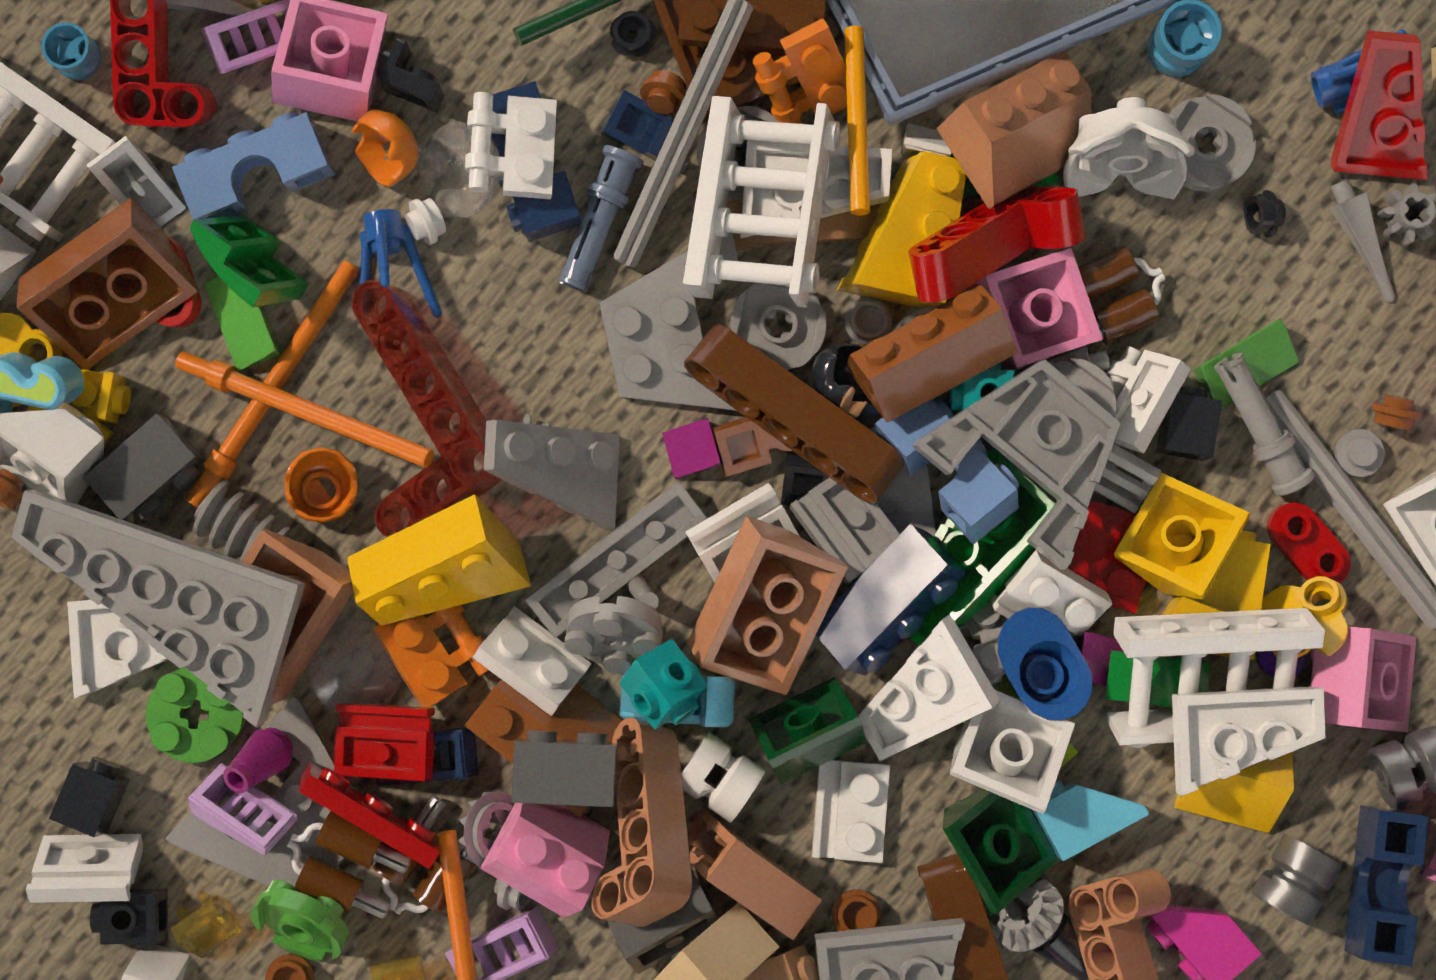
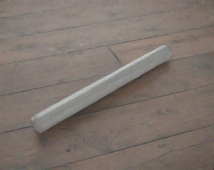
[614,0,753,268]
[1265,390,1436,630]

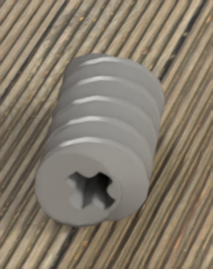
[193,480,302,561]

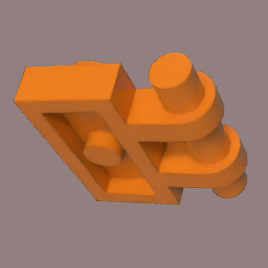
[753,18,847,124]
[372,605,489,708]

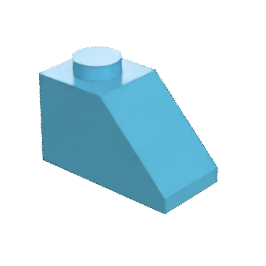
[1030,779,1149,861]

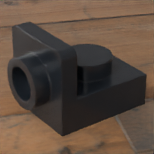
[377,38,444,113]

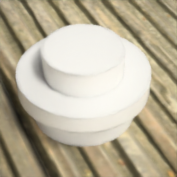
[405,198,446,245]

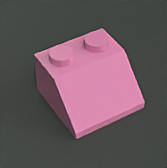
[271,0,388,122]
[966,248,1103,371]
[1309,627,1417,732]
[480,803,610,917]

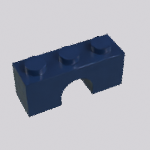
[491,81,582,242]
[1344,805,1429,966]

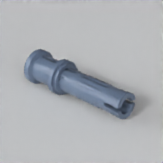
[558,145,644,292]

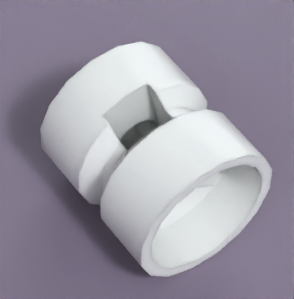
[681,731,766,823]

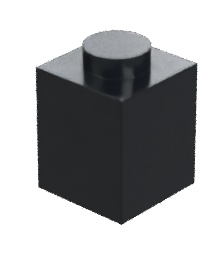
[1156,387,1222,461]
[49,757,130,837]

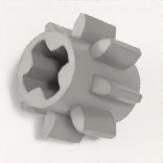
[1376,183,1436,246]

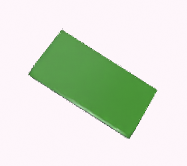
[204,276,282,373]
[1192,318,1299,409]

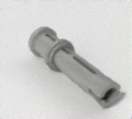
[1214,352,1315,496]

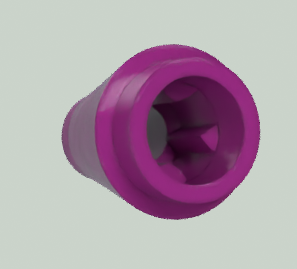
[223,727,293,793]

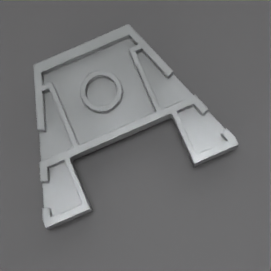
[599,233,738,411]
[912,359,1121,569]
[165,696,344,887]

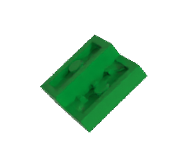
[190,215,310,308]

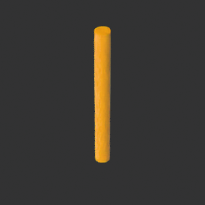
[844,26,870,216]

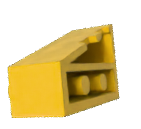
[836,151,966,308]
[347,494,531,626]

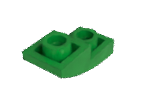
[1105,650,1211,707]

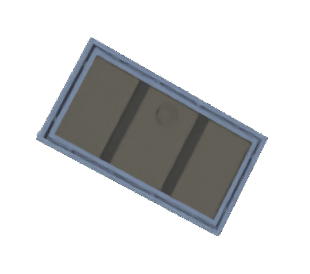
[825,0,1181,126]

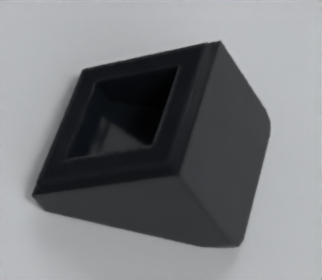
[781,451,829,506]

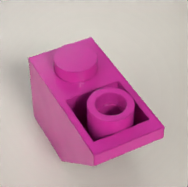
[1146,906,1262,980]

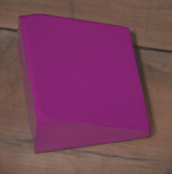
[662,418,721,479]
[1077,631,1123,686]

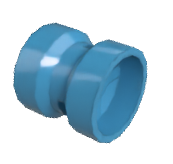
[41,22,102,81]

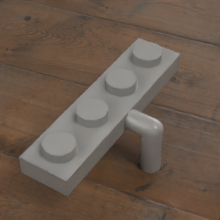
[525,481,707,638]

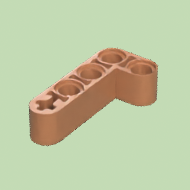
[591,717,692,927]
[1068,869,1171,980]

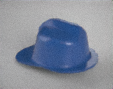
[997,607,1092,720]

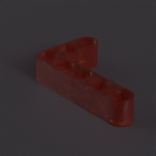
[352,280,502,537]

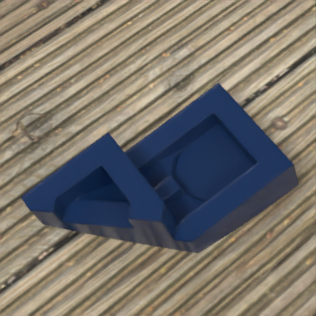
[600,90,687,173]

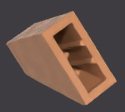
[687,808,822,940]

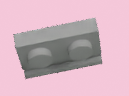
[790,478,900,586]

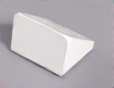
[900,123,951,158]
[121,943,189,980]

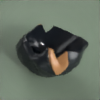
[812,342,880,421]

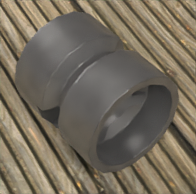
[1366,726,1436,809]
[1251,834,1342,926]

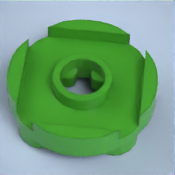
[146,667,246,763]
[250,880,349,961]

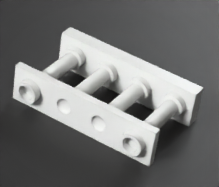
[0,62,116,242]
[683,96,840,308]
[1106,608,1325,748]

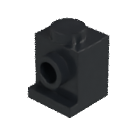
[90,888,168,945]

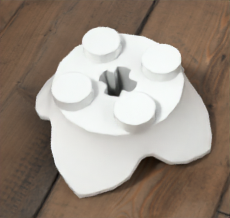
[1063,97,1195,200]

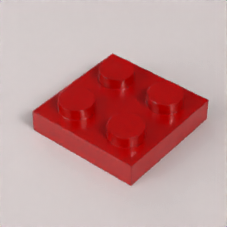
[1068,500,1146,614]

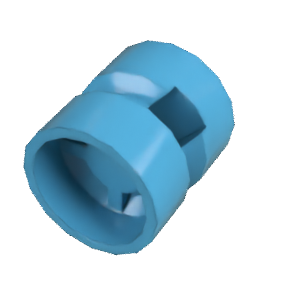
[1146,0,1222,78]

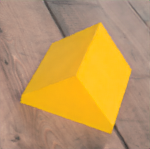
[1114,473,1250,599]
[1174,752,1294,833]

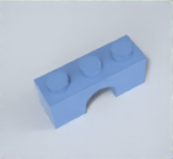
[172,112,335,220]
[875,397,1019,544]

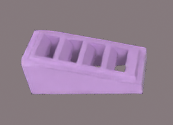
[201,0,290,74]
[188,763,298,856]
[445,905,558,980]

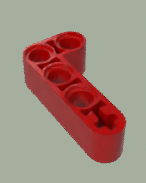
[110,0,217,127]
[908,187,1086,302]

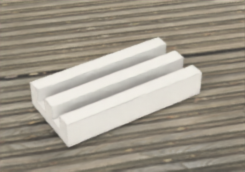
[1094,443,1161,513]

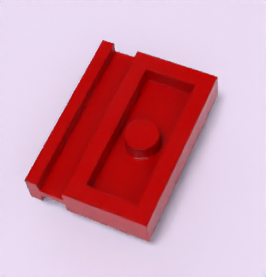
[334,703,435,781]

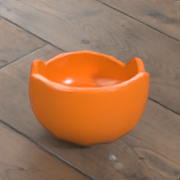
[352,109,419,188]
[284,447,358,524]

